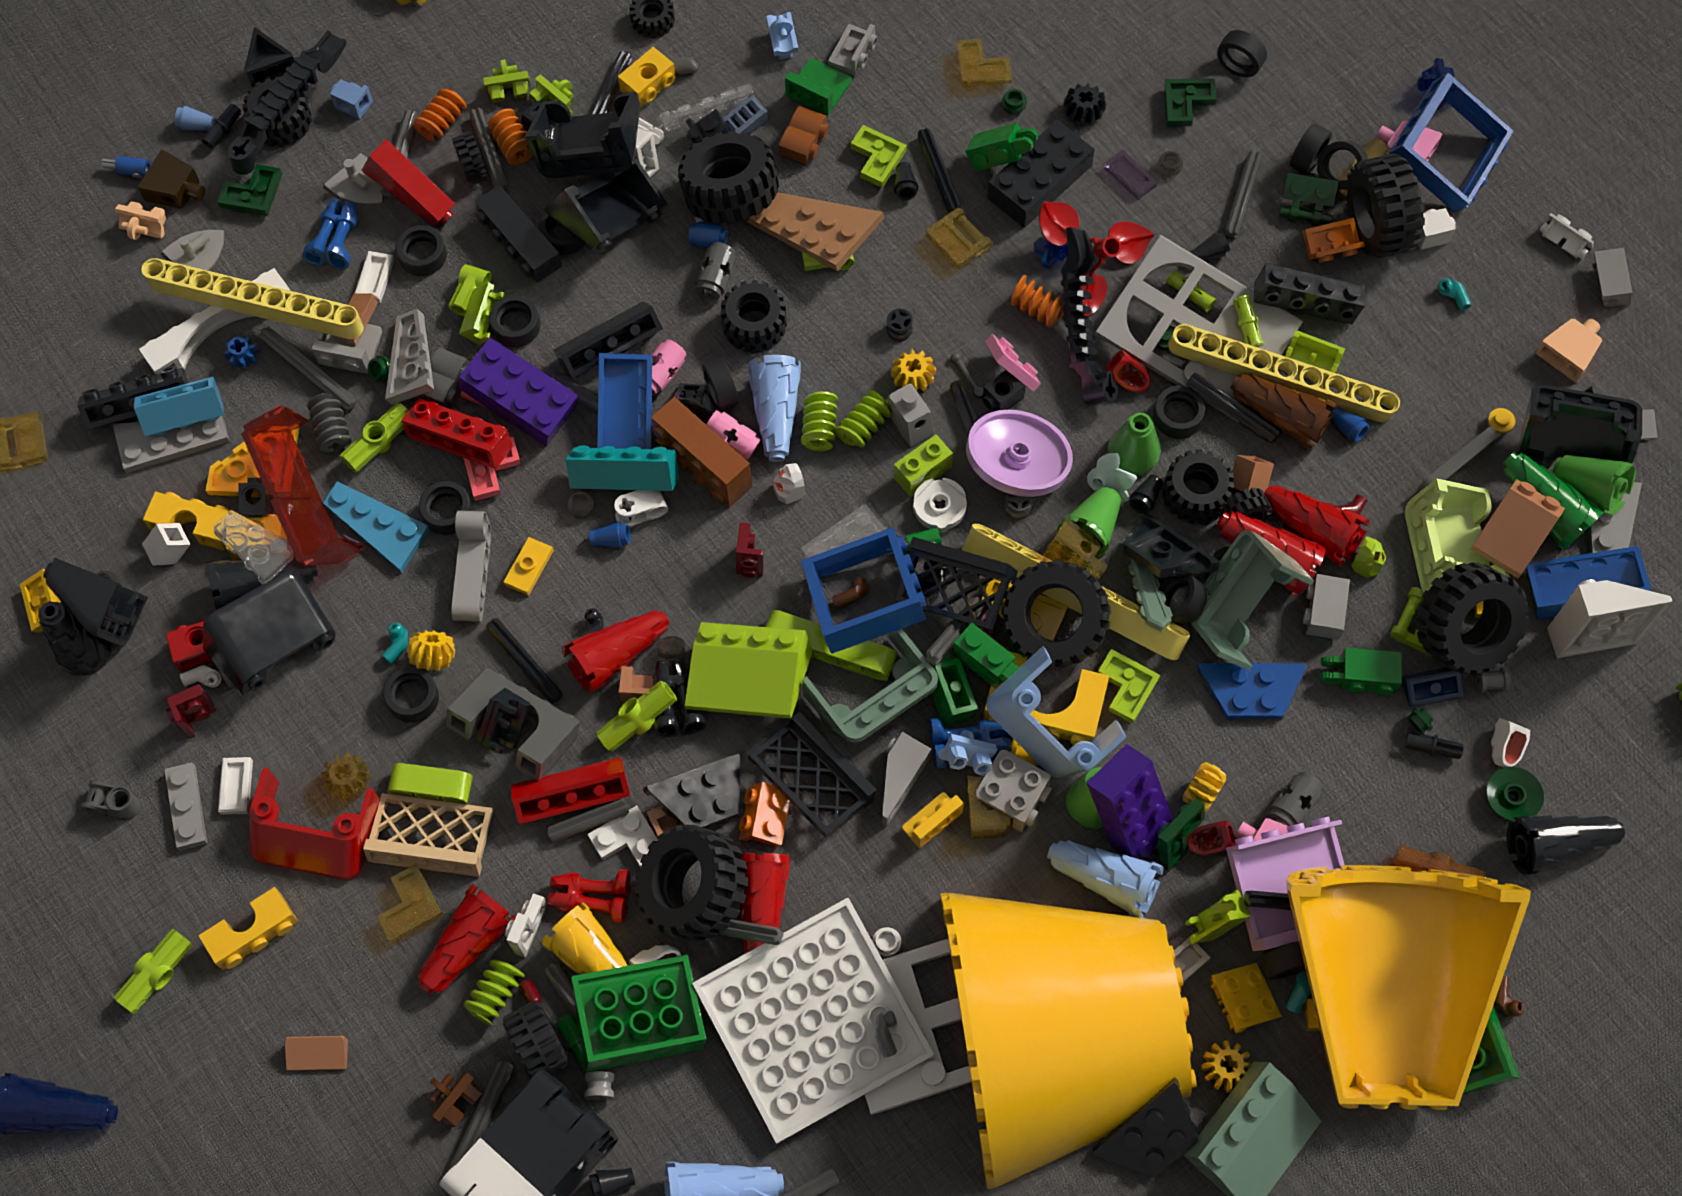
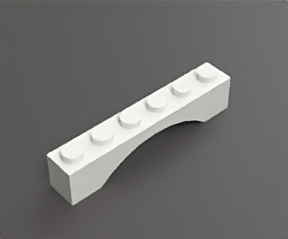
[139,268,290,375]

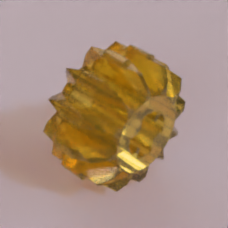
[321,751,371,801]

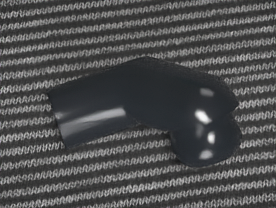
[578,608,604,638]

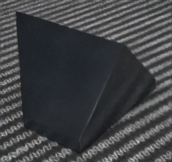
[244,27,294,87]
[674,383,721,423]

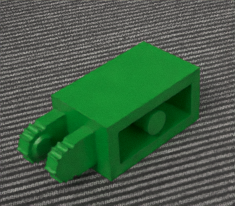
[965,123,1038,172]
[952,623,1020,689]
[1320,648,1402,695]
[929,652,978,726]

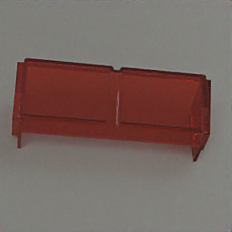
[241,405,366,566]

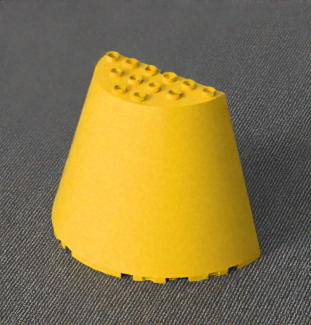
[940,892,1197,1189]

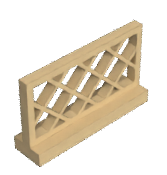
[363,793,493,877]

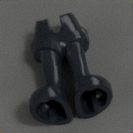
[652,659,706,737]

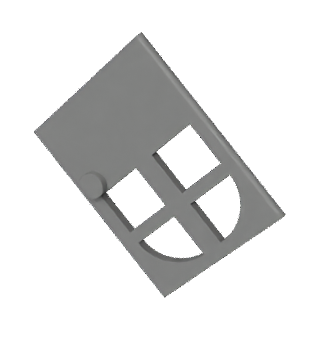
[1095,235,1303,422]

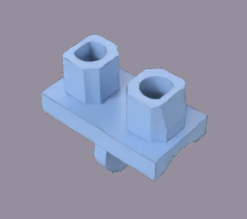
[766,12,798,60]
[938,730,997,776]

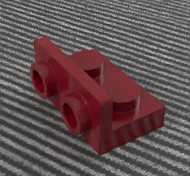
[736,522,764,578]
[166,684,217,738]

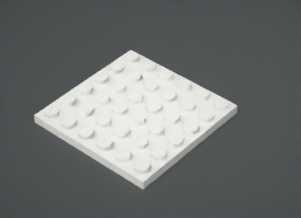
[692,898,934,1144]

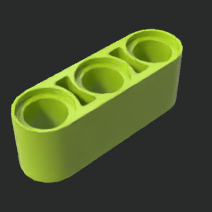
[387,763,473,804]

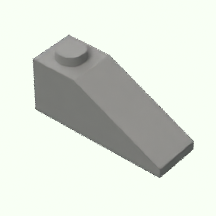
[882,732,931,826]

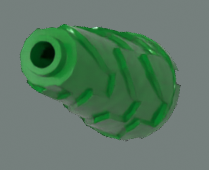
[1502,452,1605,550]

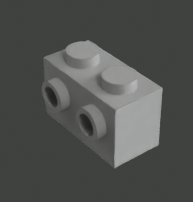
[1302,574,1350,640]

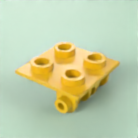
[1211,963,1282,1034]

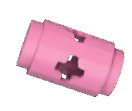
[651,339,686,396]
[706,410,761,461]

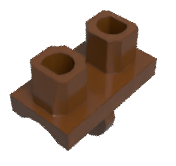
[429,1072,483,1127]

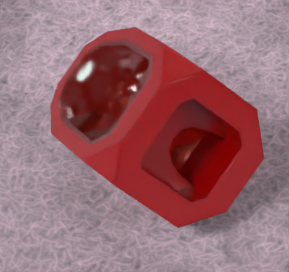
[1105,349,1149,392]

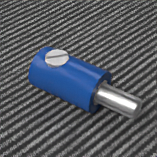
[101,156,151,178]

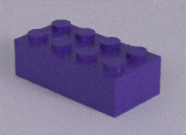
[459,338,578,447]
[1087,744,1173,860]

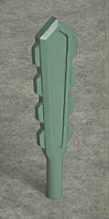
[1125,533,1173,631]

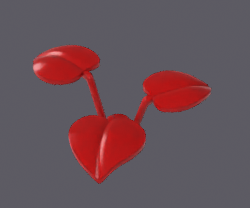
[1039,201,1154,316]

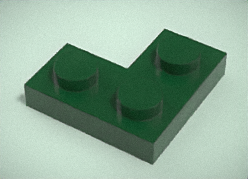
[1164,79,1216,127]
[217,164,283,216]
[1158,798,1205,872]

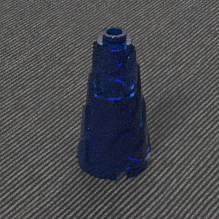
[0,1073,118,1135]

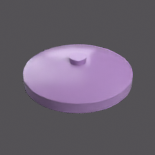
[966,410,1073,497]

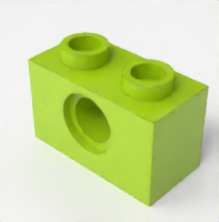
[894,435,953,497]

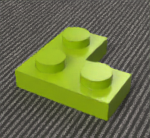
[851,125,907,188]
[1098,649,1160,724]

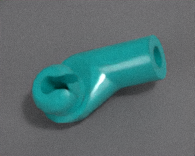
[1438,278,1472,311]
[381,622,409,664]
[1285,971,1311,1014]

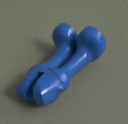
[302,199,358,270]
[930,717,1012,769]

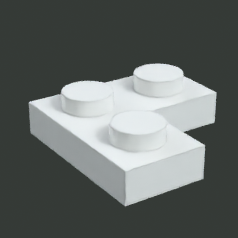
[588,806,658,868]
[505,893,547,958]

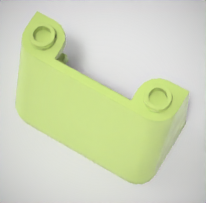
[1405,478,1510,592]

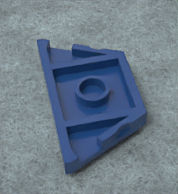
[1197,663,1306,719]

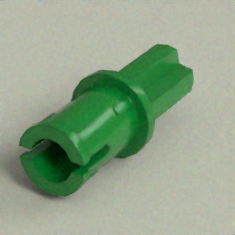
[557,1014,586,1072]

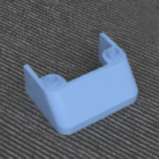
[987,646,1126,778]

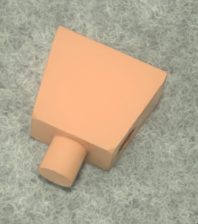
[1536,319,1602,383]

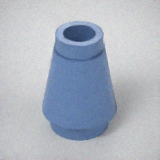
[175,106,214,131]

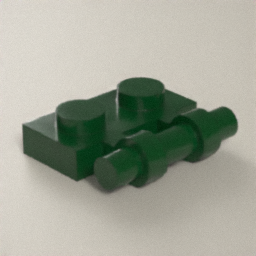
[1279,173,1339,225]

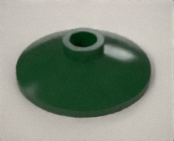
[1486,767,1544,821]

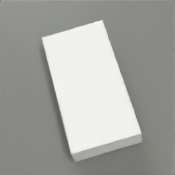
[355,251,395,303]
[218,757,253,815]

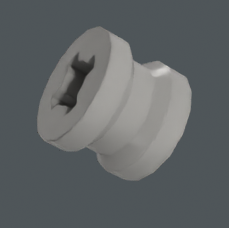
[584,1071,615,1101]

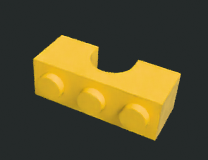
[143,491,235,551]
[198,887,298,970]

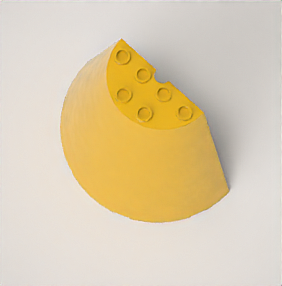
[1286,865,1531,1110]

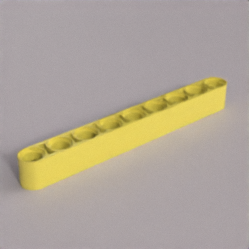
[141,258,364,339]
[1168,324,1400,423]
[962,524,1190,660]

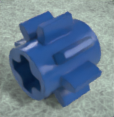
[223,335,259,369]

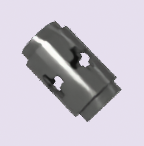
[695,242,736,300]
[1268,771,1323,826]

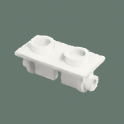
[1539,213,1594,259]

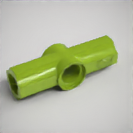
[339,403,408,473]
[596,680,677,752]
[113,928,193,1015]

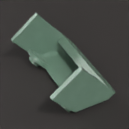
[1190,530,1314,670]
[802,629,938,742]

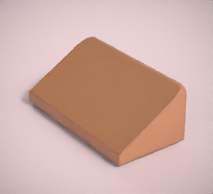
[332,293,378,346]
[285,1036,348,1071]

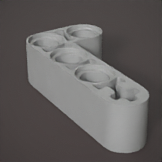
[452,511,491,622]

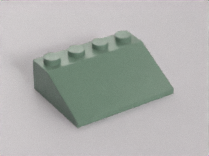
[1183,1061,1322,1196]

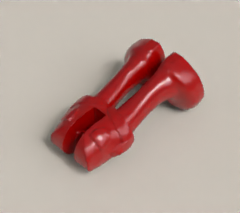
[547,869,631,923]

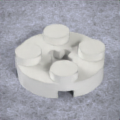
[913,478,967,533]

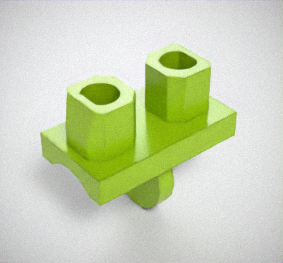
[483,59,531,103]
[529,74,574,116]

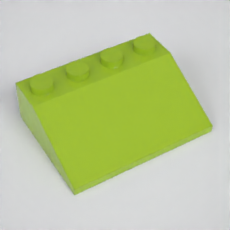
[685,622,813,718]

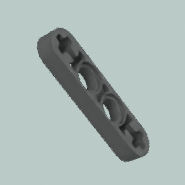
[1418,426,1502,492]

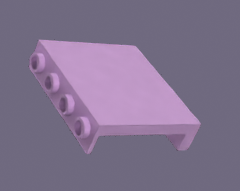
[1226,816,1345,951]

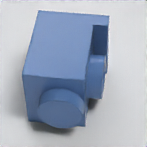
[330,79,373,119]

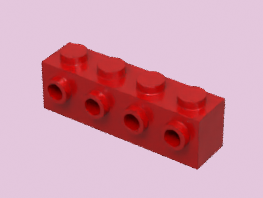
[401,398,513,469]
[511,757,630,824]

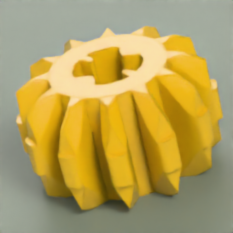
[891,349,936,392]
[407,630,455,671]
[1183,762,1226,811]
[1201,1041,1252,1093]

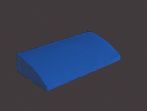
[597,353,652,449]
[1526,546,1652,620]

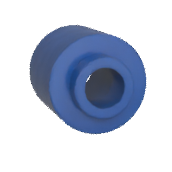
[689,222,728,248]

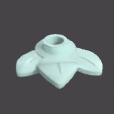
[1087,453,1137,502]

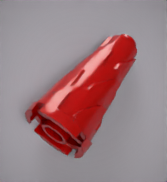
[1264,485,1370,567]
[1216,511,1326,595]
[562,610,670,693]
[738,853,790,954]
[417,883,516,995]

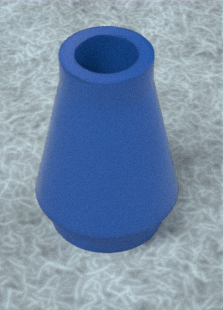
[1331,406,1370,442]
[589,521,631,548]

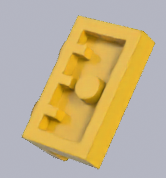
[19,569,61,633]
[902,792,964,849]

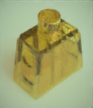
[1043,518,1108,579]

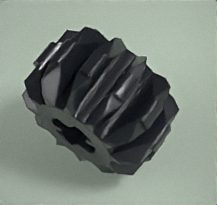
[1063,83,1106,126]

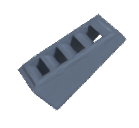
[723,95,768,133]

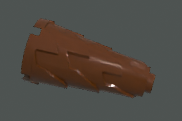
[1230,373,1337,451]

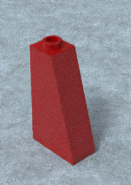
[361,139,455,227]

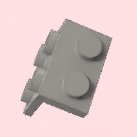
[312,324,383,374]
[976,750,1052,832]

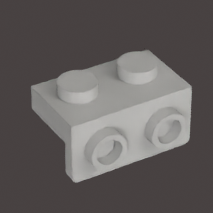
[828,24,878,77]

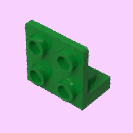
[785,58,852,116]

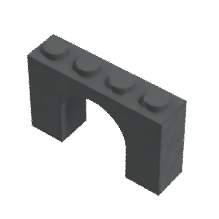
[446,668,580,781]

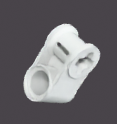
[614,490,668,527]

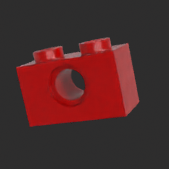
[166,618,213,672]

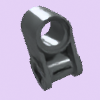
[80,780,141,819]

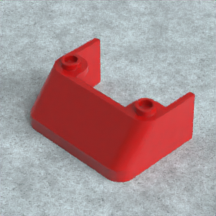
[250,767,380,881]

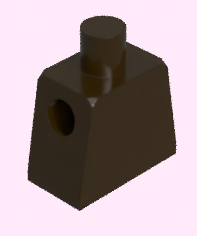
[137,149,205,209]

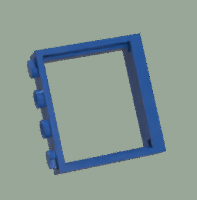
[1388,73,1513,212]
[801,527,927,654]

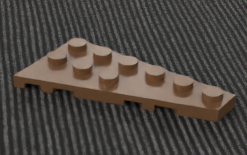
[746,192,884,271]

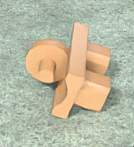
[115,201,166,240]

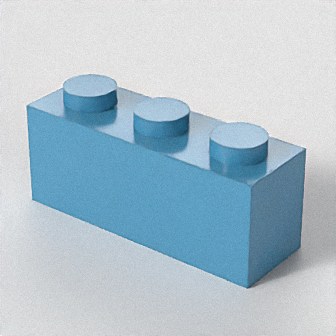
[134,377,224,436]

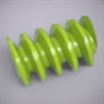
[835,390,891,448]
[801,391,838,451]
[464,960,525,1027]

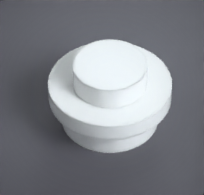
[872,927,901,957]

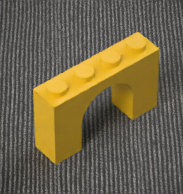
[983,651,1109,745]

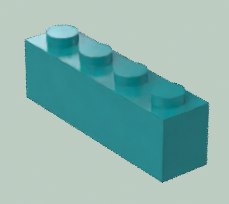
[565,445,680,491]

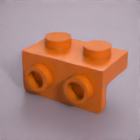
[1302,218,1365,263]
[739,782,790,847]

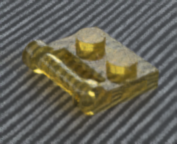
[925,208,993,269]
[0,411,48,471]

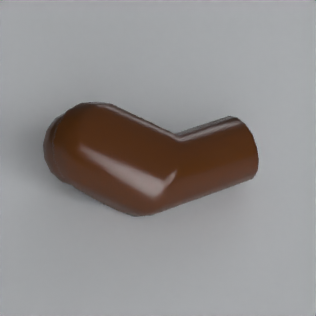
[832,577,869,609]
[1494,976,1524,1018]

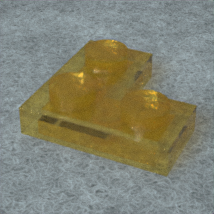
[957,39,1012,87]
[377,864,443,943]

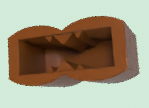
[779,106,829,165]

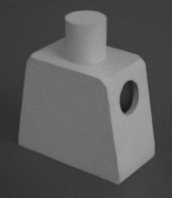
[886,384,933,448]

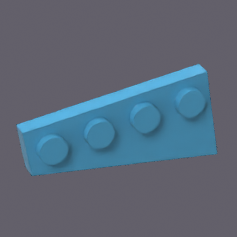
[323,481,430,574]

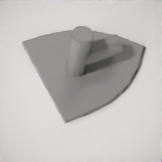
[324,153,383,205]
[162,230,224,271]

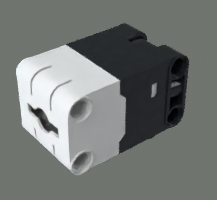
[440,1069,619,1196]

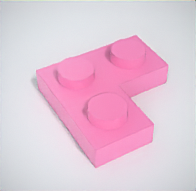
[985,334,1041,392]

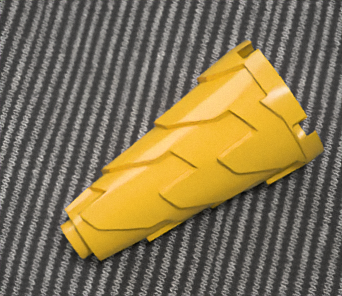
[541,902,628,975]

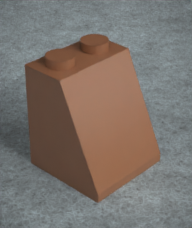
[1470,479,1565,579]

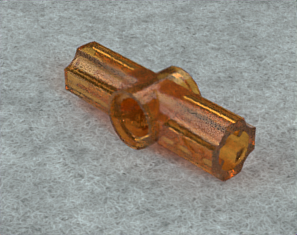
[1393,844,1485,877]

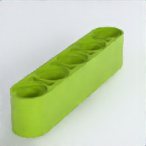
[765,610,898,681]

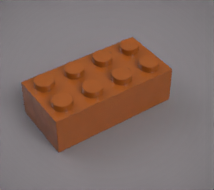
[651,397,752,508]

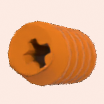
[413,88,467,142]
[488,109,532,165]
[1011,275,1065,328]

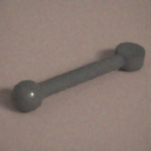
[951,353,983,398]

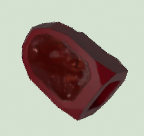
[1187,820,1236,855]

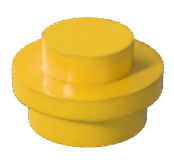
[1488,408,1515,434]

